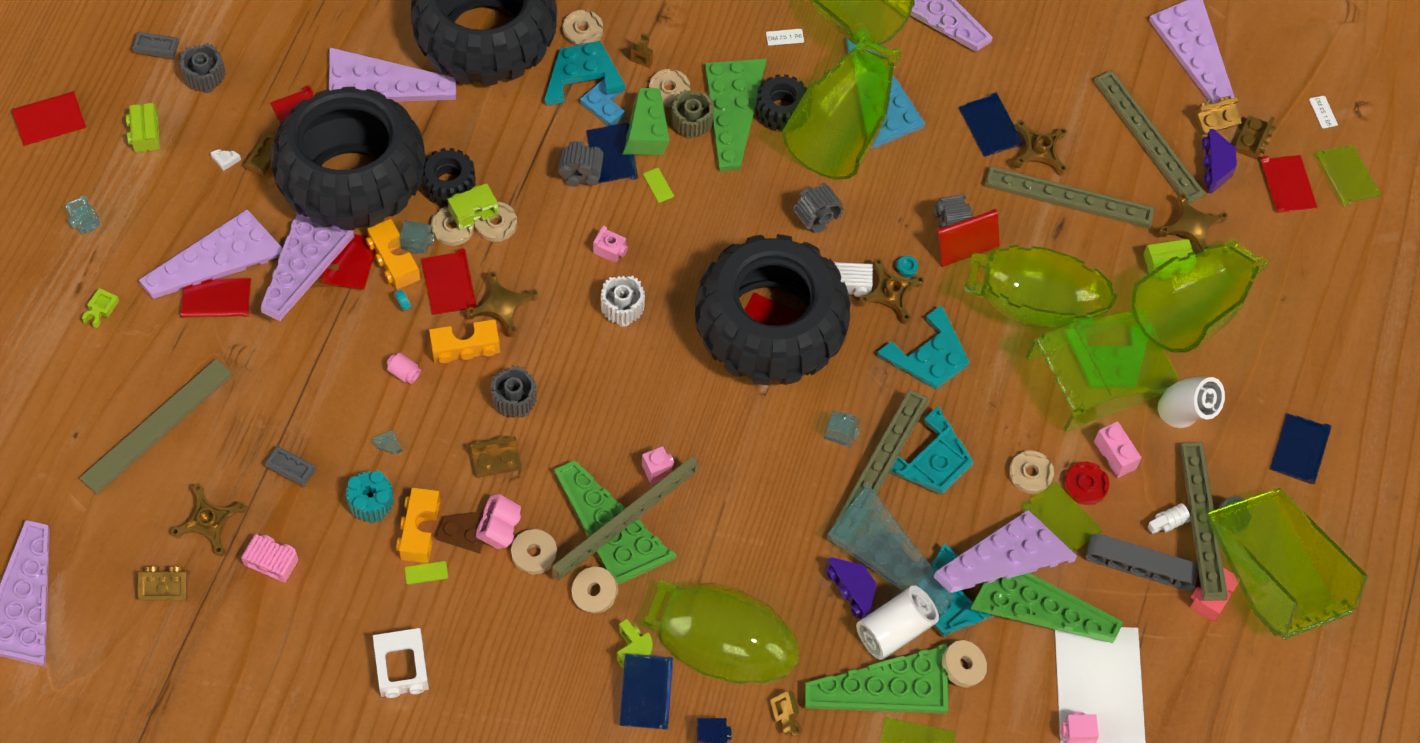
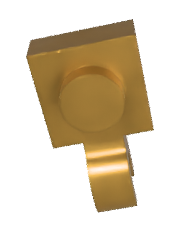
[631,33,653,68]
[770,691,802,736]

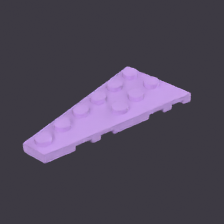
[883,0,993,52]
[1149,0,1235,104]
[329,48,456,102]
[139,209,283,299]
[261,213,354,321]
[934,510,1077,593]
[0,520,50,667]

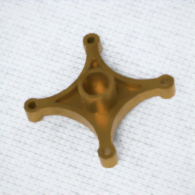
[1014,120,1067,176]
[1159,192,1228,256]
[858,258,924,324]
[467,271,538,337]
[171,484,247,557]

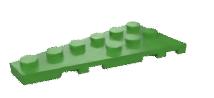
[705,59,767,172]
[554,460,677,585]
[971,573,1123,643]
[805,644,948,714]

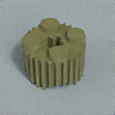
[671,89,714,139]

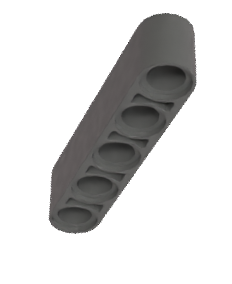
[1085,534,1199,591]

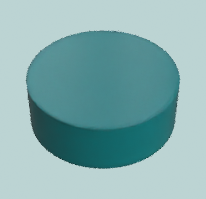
[896,256,918,278]
[394,288,412,311]

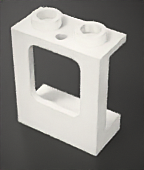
[373,628,429,698]

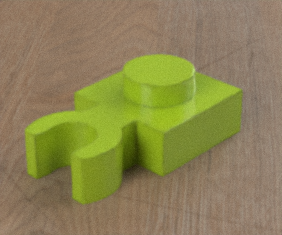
[82,288,119,329]

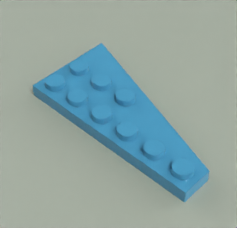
[846,31,925,150]

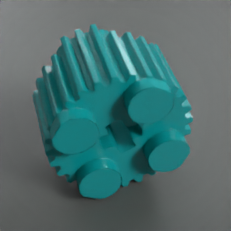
[346,470,395,524]

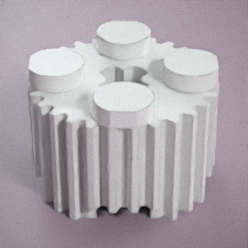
[601,275,645,327]

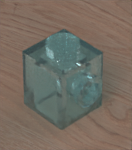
[65,195,101,235]
[399,220,434,254]
[825,410,861,447]

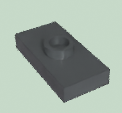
[132,32,179,59]
[264,446,316,487]

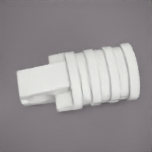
[1148,503,1191,534]

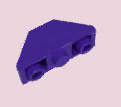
[1202,129,1237,193]
[825,557,876,620]

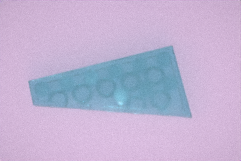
[827,484,955,618]

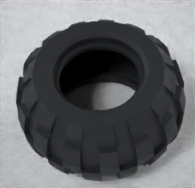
[410,0,557,85]
[271,87,425,230]
[695,234,851,385]

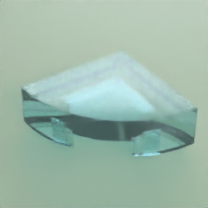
[372,430,402,454]

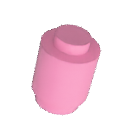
[387,352,421,384]

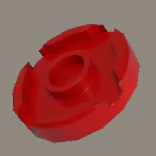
[1063,461,1110,505]

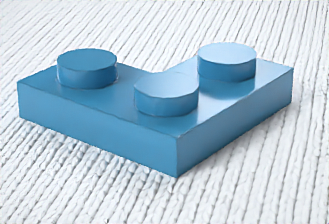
[580,78,625,128]

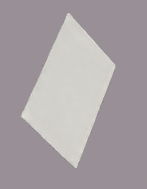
[1055,627,1146,743]

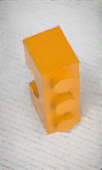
[366,219,420,290]
[429,319,500,363]
[396,488,441,563]

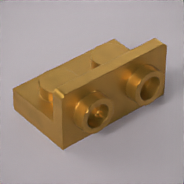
[1194,96,1242,135]
[1235,115,1275,160]
[471,436,521,478]
[138,566,190,600]

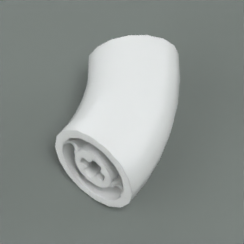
[1157,376,1225,428]
[856,586,939,660]

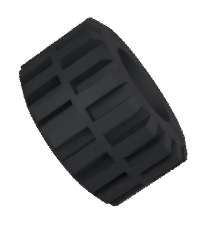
[756,74,809,132]
[422,148,476,206]

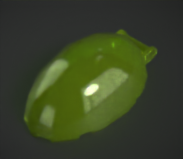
[964,245,1117,329]
[641,581,799,684]

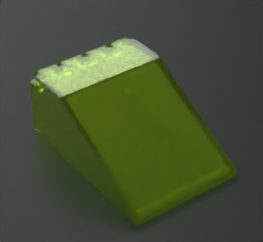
[1026,310,1180,433]
[1206,488,1368,640]

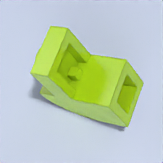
[617,619,653,679]

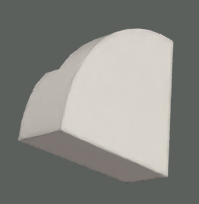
[210,149,241,171]

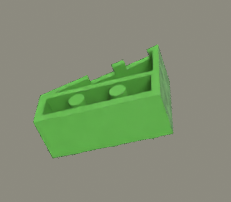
[623,88,670,155]

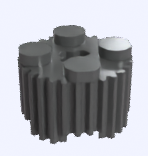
[180,43,225,93]
[558,141,603,187]
[793,183,844,233]
[934,194,973,229]
[491,365,537,418]

